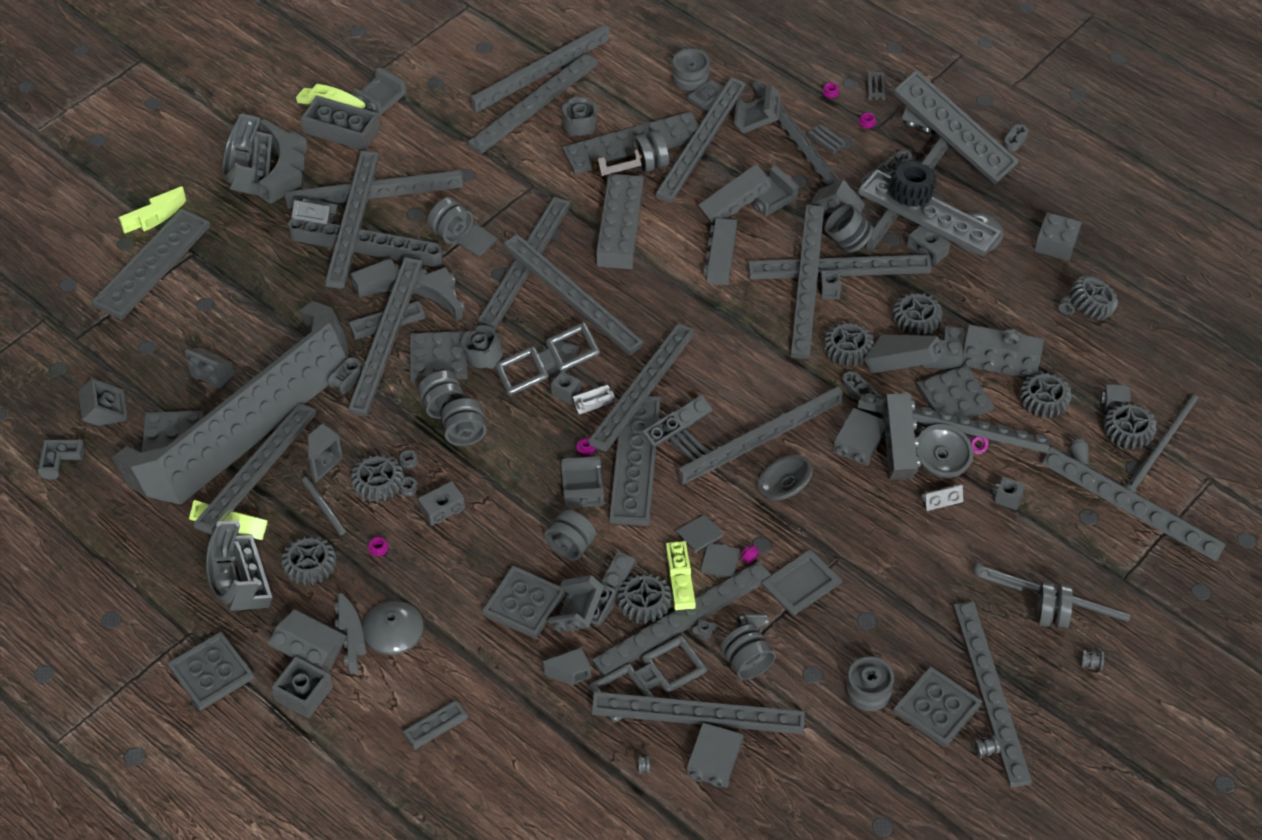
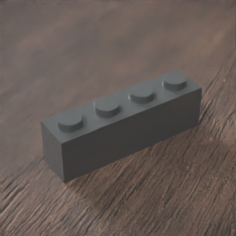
[699,164,772,225]
[704,218,737,285]

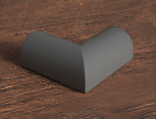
[38,440,85,480]

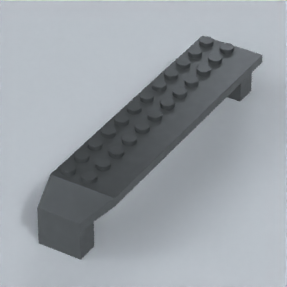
[112,301,349,505]

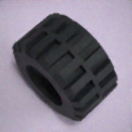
[888,160,937,207]

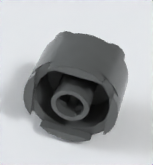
[562,96,597,136]
[461,325,503,369]

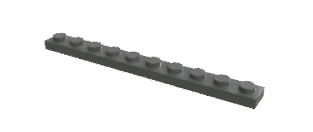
[471,24,609,113]
[468,53,598,154]
[656,77,746,204]
[753,80,840,186]
[866,136,950,252]
[325,151,379,288]
[285,170,463,209]
[478,197,570,330]
[791,205,824,359]
[504,234,643,356]
[749,255,932,279]
[348,257,423,417]
[589,323,695,452]
[678,386,843,485]
[858,394,1051,453]
[194,403,316,535]
[1042,447,1227,562]
[592,561,771,677]
[953,602,1032,788]
[592,692,805,734]

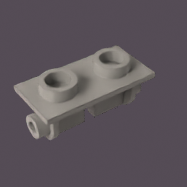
[573,385,614,415]
[921,484,963,511]

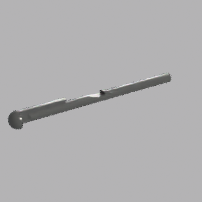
[1124,394,1198,493]
[973,562,1130,622]

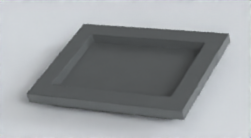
[761,549,842,617]

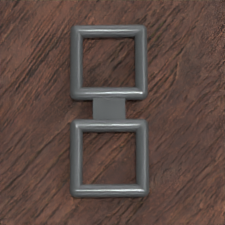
[495,323,600,395]
[589,636,707,722]

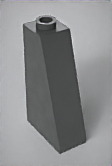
[864,334,944,373]

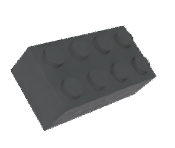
[301,96,380,151]
[961,325,1044,378]
[882,393,921,480]

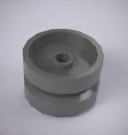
[672,48,710,91]
[632,130,669,173]
[427,197,474,244]
[418,371,466,419]
[441,398,487,446]
[544,509,596,560]
[1037,581,1073,629]
[846,657,894,711]

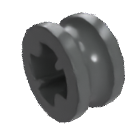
[1059,297,1076,315]
[400,450,417,469]
[399,477,418,497]
[638,754,650,774]

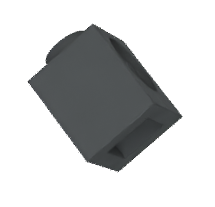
[820,270,841,299]
[550,371,581,405]
[1100,384,1131,411]
[993,477,1026,510]

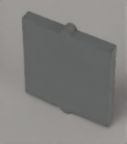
[456,224,498,257]
[676,515,724,552]
[701,543,740,579]

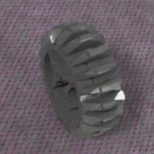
[1069,275,1118,320]
[892,292,943,336]
[823,322,874,367]
[1019,371,1072,419]
[1104,402,1157,451]
[351,454,404,503]
[281,535,336,587]
[617,572,672,625]

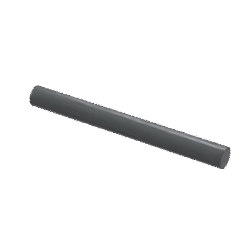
[301,476,346,535]

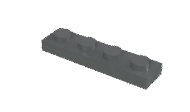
[349,301,425,340]

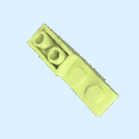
[296,84,365,109]
[119,186,186,233]
[189,500,268,540]
[666,541,695,610]

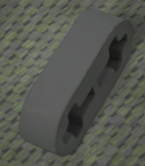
[1004,124,1028,152]

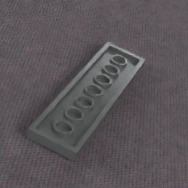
[893,70,1019,185]
[562,111,699,175]
[858,169,1002,257]
[91,209,210,320]
[610,396,661,526]

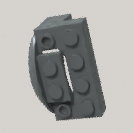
[222,113,272,196]
[206,520,272,611]

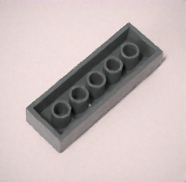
[597,174,644,269]

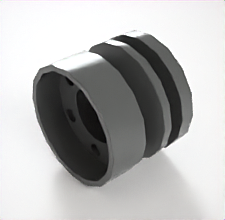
[825,204,873,253]
[720,624,776,680]

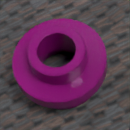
[822,82,840,98]
[859,113,876,129]
[970,436,988,454]
[577,438,596,457]
[368,537,388,556]
[741,545,760,564]

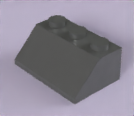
[268,609,347,673]

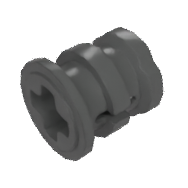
[1081,650,1104,671]
[973,735,1000,759]

